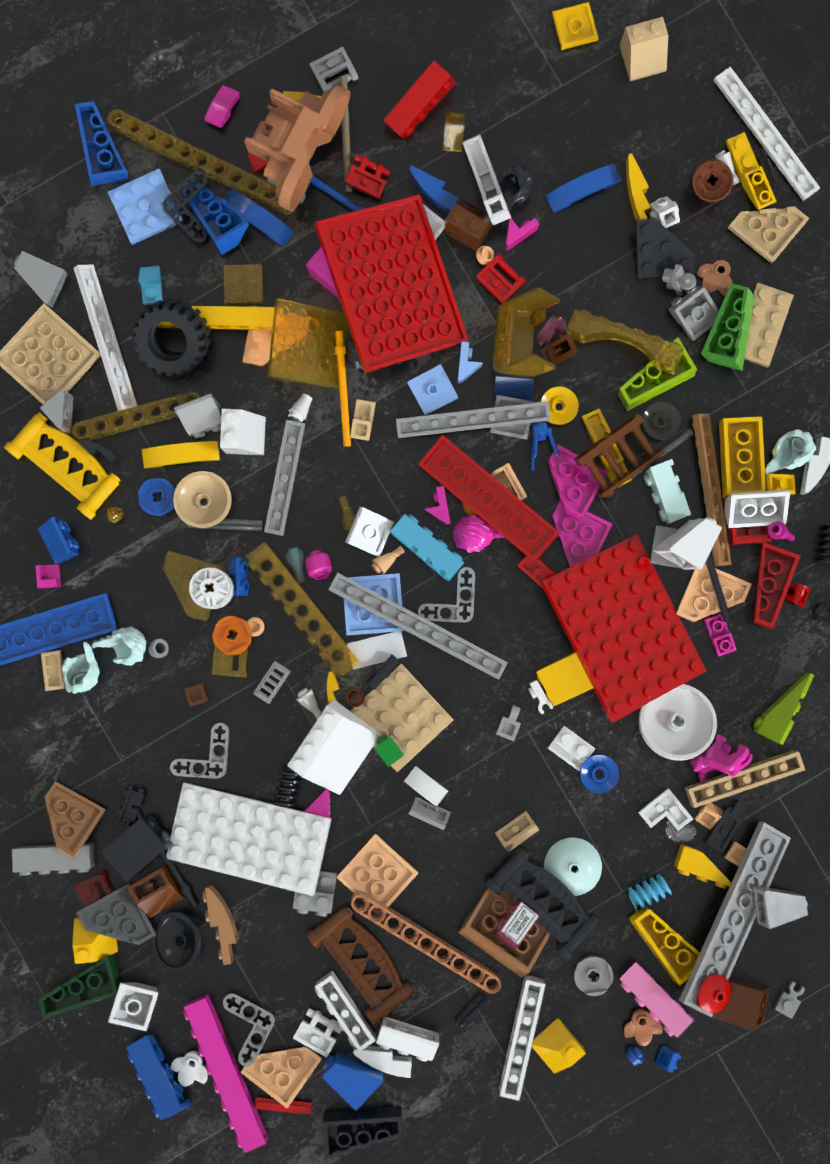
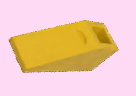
[674,844,731,889]

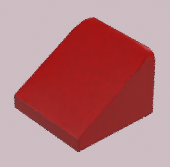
[247,153,268,173]

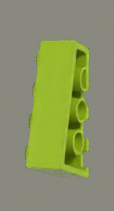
[618,337,697,411]

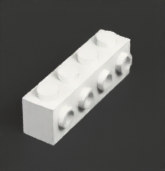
[315,970,376,1052]

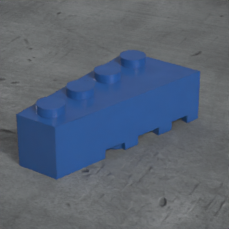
[75,101,129,186]
[126,1035,192,1120]

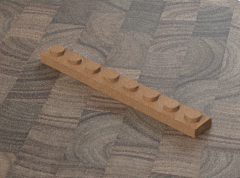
[692,414,732,567]

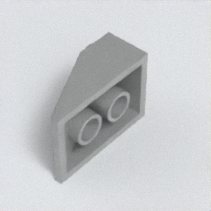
[174,394,222,439]

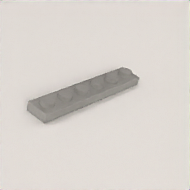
[264,420,306,536]

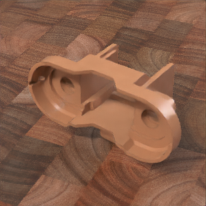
[244,85,350,211]

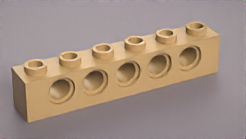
[684,750,805,808]

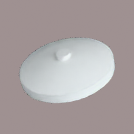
[639,684,717,761]

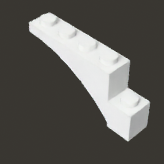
[462,135,511,225]

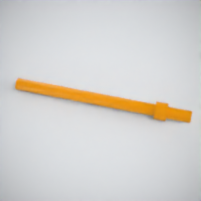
[334,331,351,447]

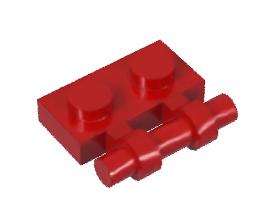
[344,154,390,200]

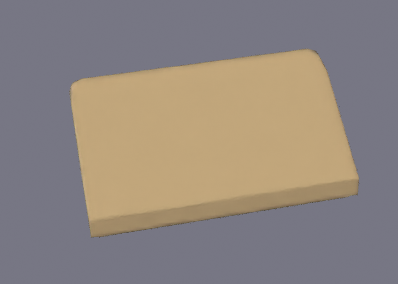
[495,811,539,852]

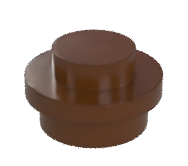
[346,688,365,708]

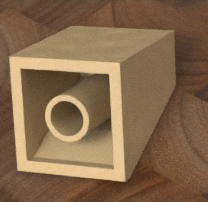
[620,17,668,81]

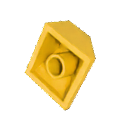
[73,918,118,964]
[531,1018,586,1074]

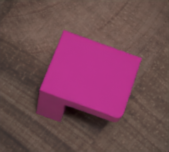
[36,564,61,589]

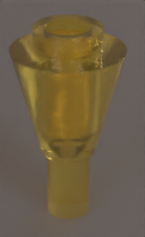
[339,496,356,532]

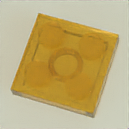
[224,264,264,305]

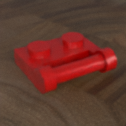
[476,253,526,304]

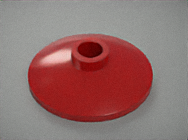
[697,974,731,1014]

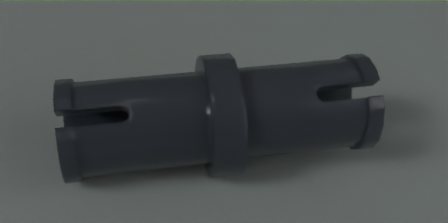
[366,654,401,690]

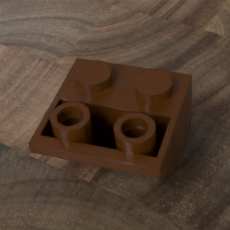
[127,865,184,918]

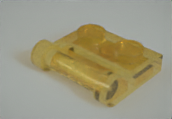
[212,637,248,678]

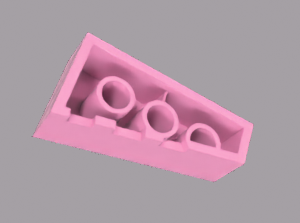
[620,962,694,1038]

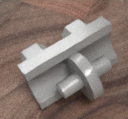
[662,264,696,296]

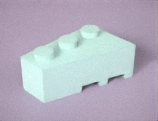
[644,459,691,525]

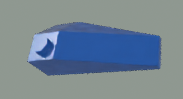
[181,181,249,255]

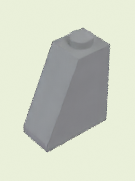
[14,251,68,308]
[752,886,808,929]

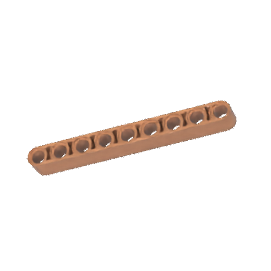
[351,891,501,993]

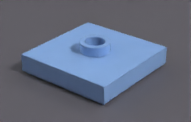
[407,364,459,416]

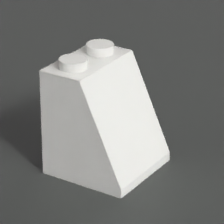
[220,409,266,455]
[654,517,722,570]

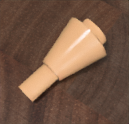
[371,546,405,575]

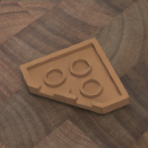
[44,781,106,860]

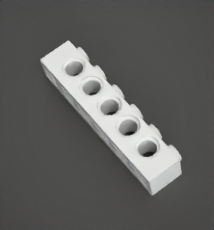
[499,975,545,1100]

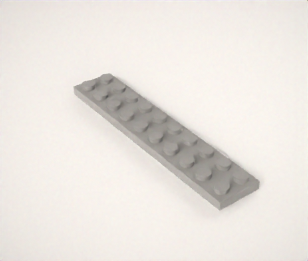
[679,821,791,1017]

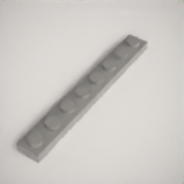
[396,401,551,438]

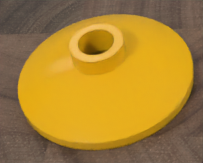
[541,387,579,425]

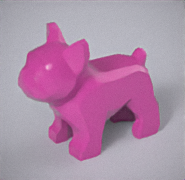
[690,734,753,782]

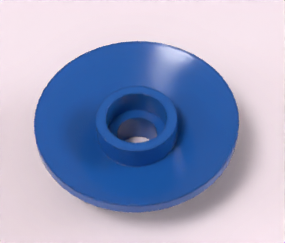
[580,755,619,793]

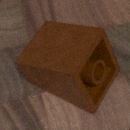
[444,200,493,252]
[708,978,770,1031]

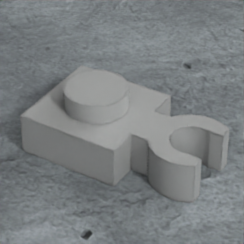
[773,981,805,1019]

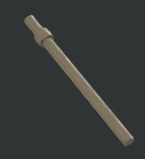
[340,76,352,192]

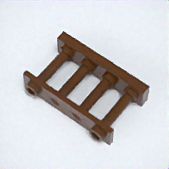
[573,414,665,498]

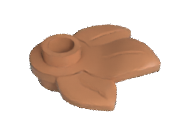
[696,260,732,296]
[624,1009,663,1046]

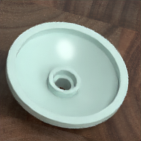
[544,837,602,896]

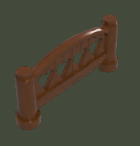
[305,905,413,1026]

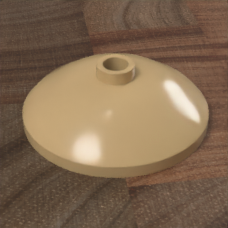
[173,471,232,529]

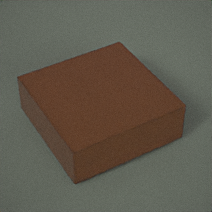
[184,683,208,707]

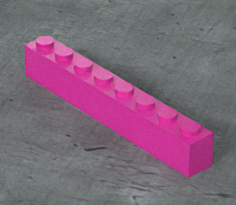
[183,994,268,1153]

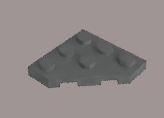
[76,884,156,945]

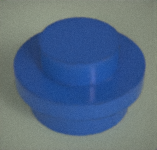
[626,1046,644,1066]

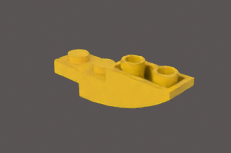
[725,132,776,210]

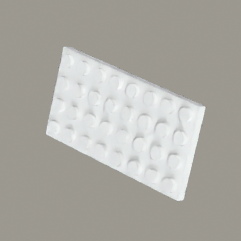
[166,782,332,896]

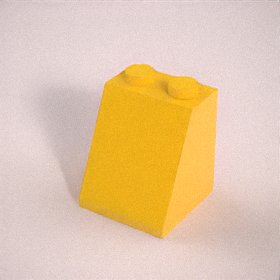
[536,652,593,706]

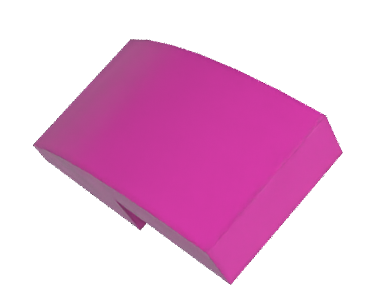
[205,85,240,128]
[703,612,736,657]

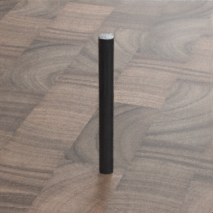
[705,552,731,622]

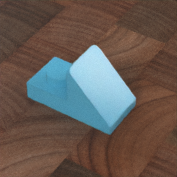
[138,266,163,306]

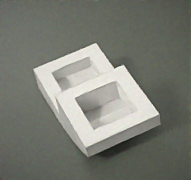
[404,766,448,806]

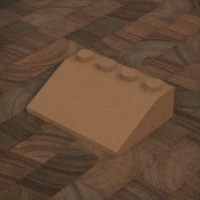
[458,887,551,977]

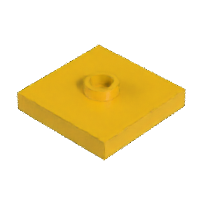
[552,2,598,50]

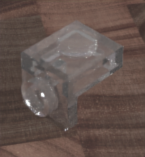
[664,821,697,842]

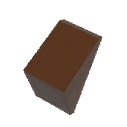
[541,333,578,367]

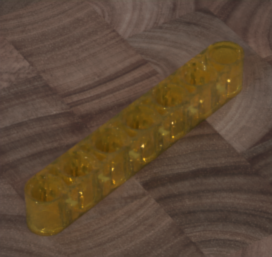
[72,392,201,441]

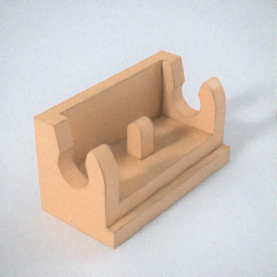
[490,463,527,501]

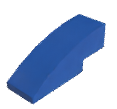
[409,165,459,214]

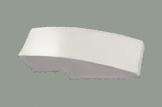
[800,437,830,495]
[353,1046,412,1078]

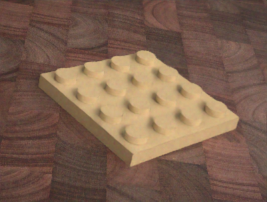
[0,303,101,405]
[350,663,453,772]

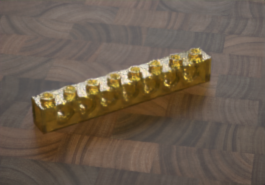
[247,542,361,677]

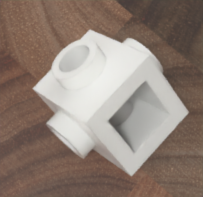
[649,196,680,228]

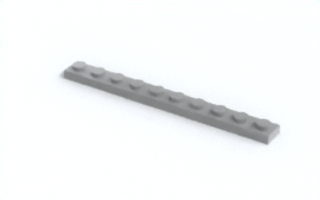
[328,573,508,680]

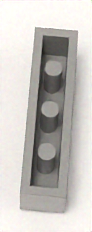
[12,843,95,876]

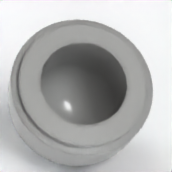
[148,639,169,658]

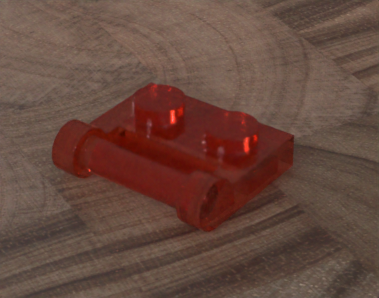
[73,871,113,908]

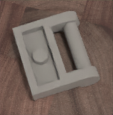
[309,47,359,94]

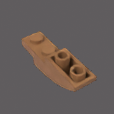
[203,885,238,965]

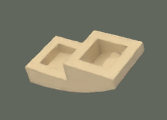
[350,399,376,441]

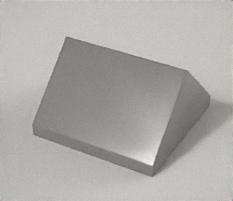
[40,390,74,434]

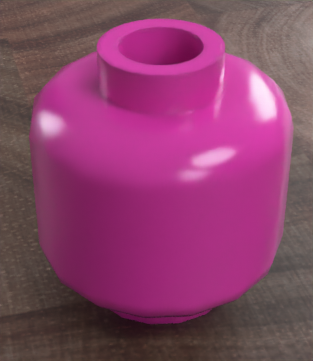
[305,550,332,580]

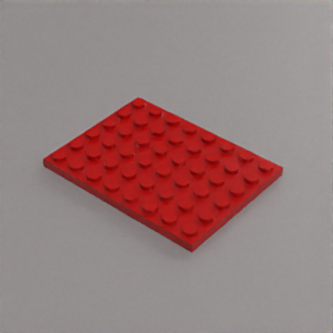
[314,195,469,373]
[540,534,707,723]

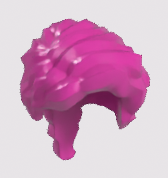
[452,515,504,553]

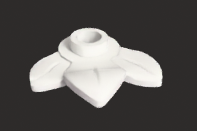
[170,1051,208,1086]

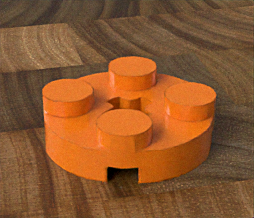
[212,616,252,655]

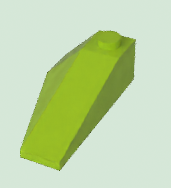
[753,673,814,745]

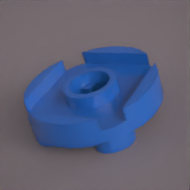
[138,478,175,516]

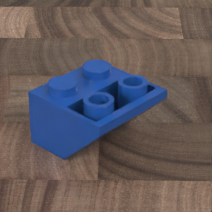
[38,517,80,564]

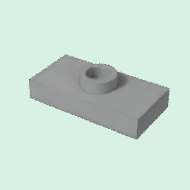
[409,797,451,830]

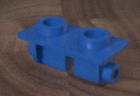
[228,557,249,597]

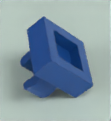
[655,1045,681,1073]

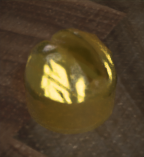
[107,507,123,523]

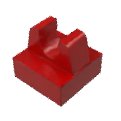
[785,583,810,607]

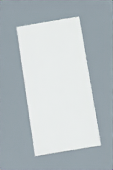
[347,631,407,669]

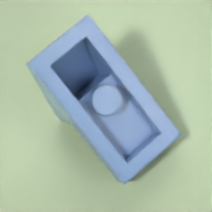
[458,342,483,383]

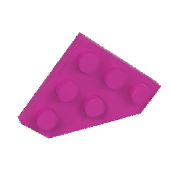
[548,445,608,521]
[552,501,612,567]

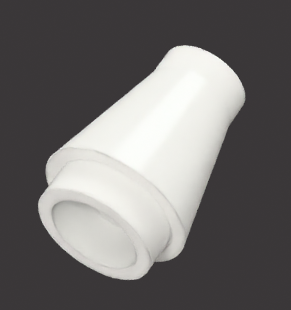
[288,393,312,423]

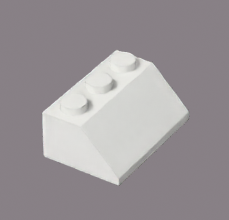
[724,490,790,528]
[376,1016,439,1061]

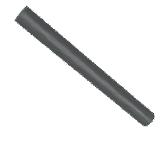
[631,428,694,479]

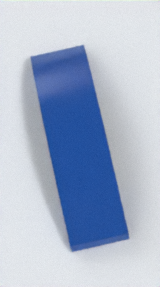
[545,164,622,213]
[224,189,294,247]

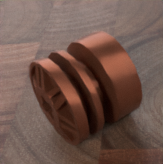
[692,159,733,202]

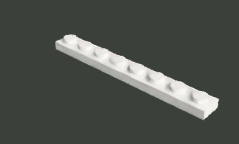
[714,67,820,201]
[74,264,138,412]

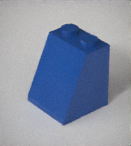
[322,1052,384,1111]

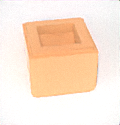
[694,802,723,830]

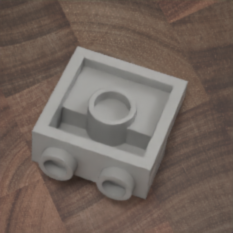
[668,285,719,341]
[293,870,337,917]

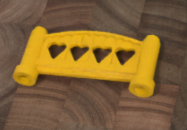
[4,413,120,520]

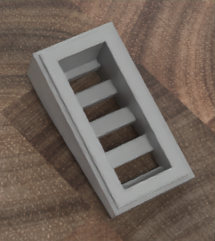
[253,661,291,704]

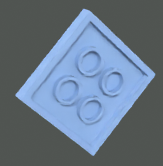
[108,169,184,245]
[344,573,404,635]

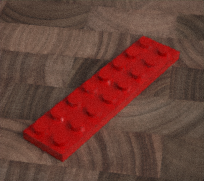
[418,435,560,562]

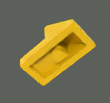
[765,474,795,495]

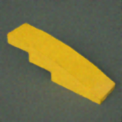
[626,153,650,220]
[582,409,632,487]

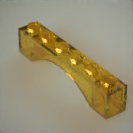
[566,309,683,375]

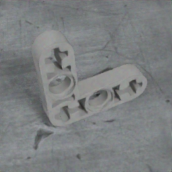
[418,567,475,623]
[170,722,230,779]
[223,994,275,1067]

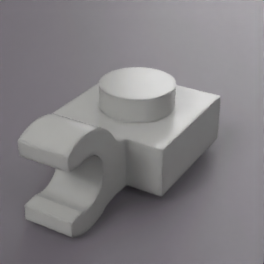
[496,705,521,741]

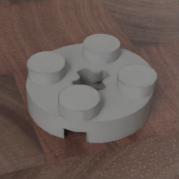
[574,955,613,996]

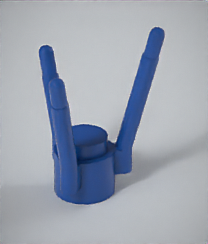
[531,422,559,471]

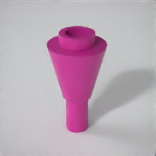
[768,521,795,542]

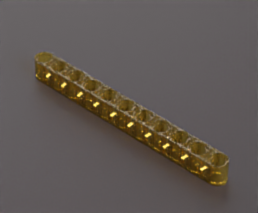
[108,109,296,215]

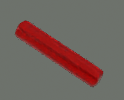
[255,1097,312,1114]

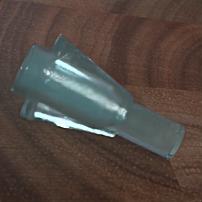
[285,547,305,583]

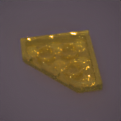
[163,551,224,622]

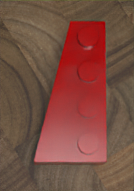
[383,61,456,139]
[753,542,800,630]

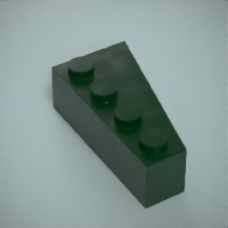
[38,954,121,1019]

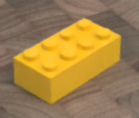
[719,417,766,498]

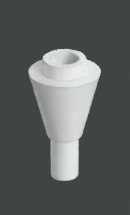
[715,150,740,185]
[296,688,322,720]

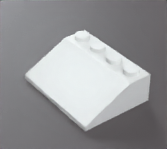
[287,700,381,795]

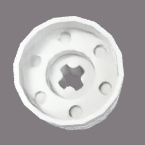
[189,568,234,609]

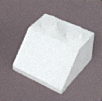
[108,983,158,1031]

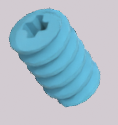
[628,874,672,912]

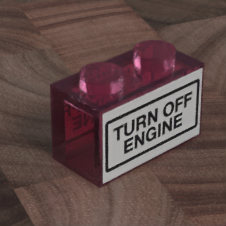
[494,901,539,950]

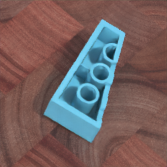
[390,514,464,582]

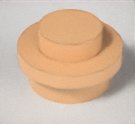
[476,246,494,265]
[247,617,265,636]

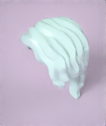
[765,429,816,475]
[92,626,146,666]
[62,642,100,694]

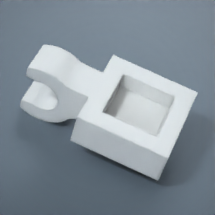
[528,680,553,714]

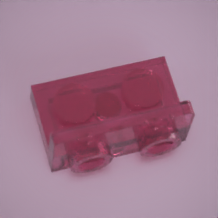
[536,315,568,346]

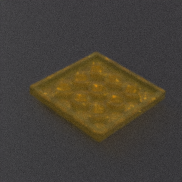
[268,298,347,389]

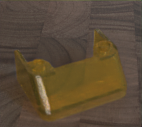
[493,287,560,377]

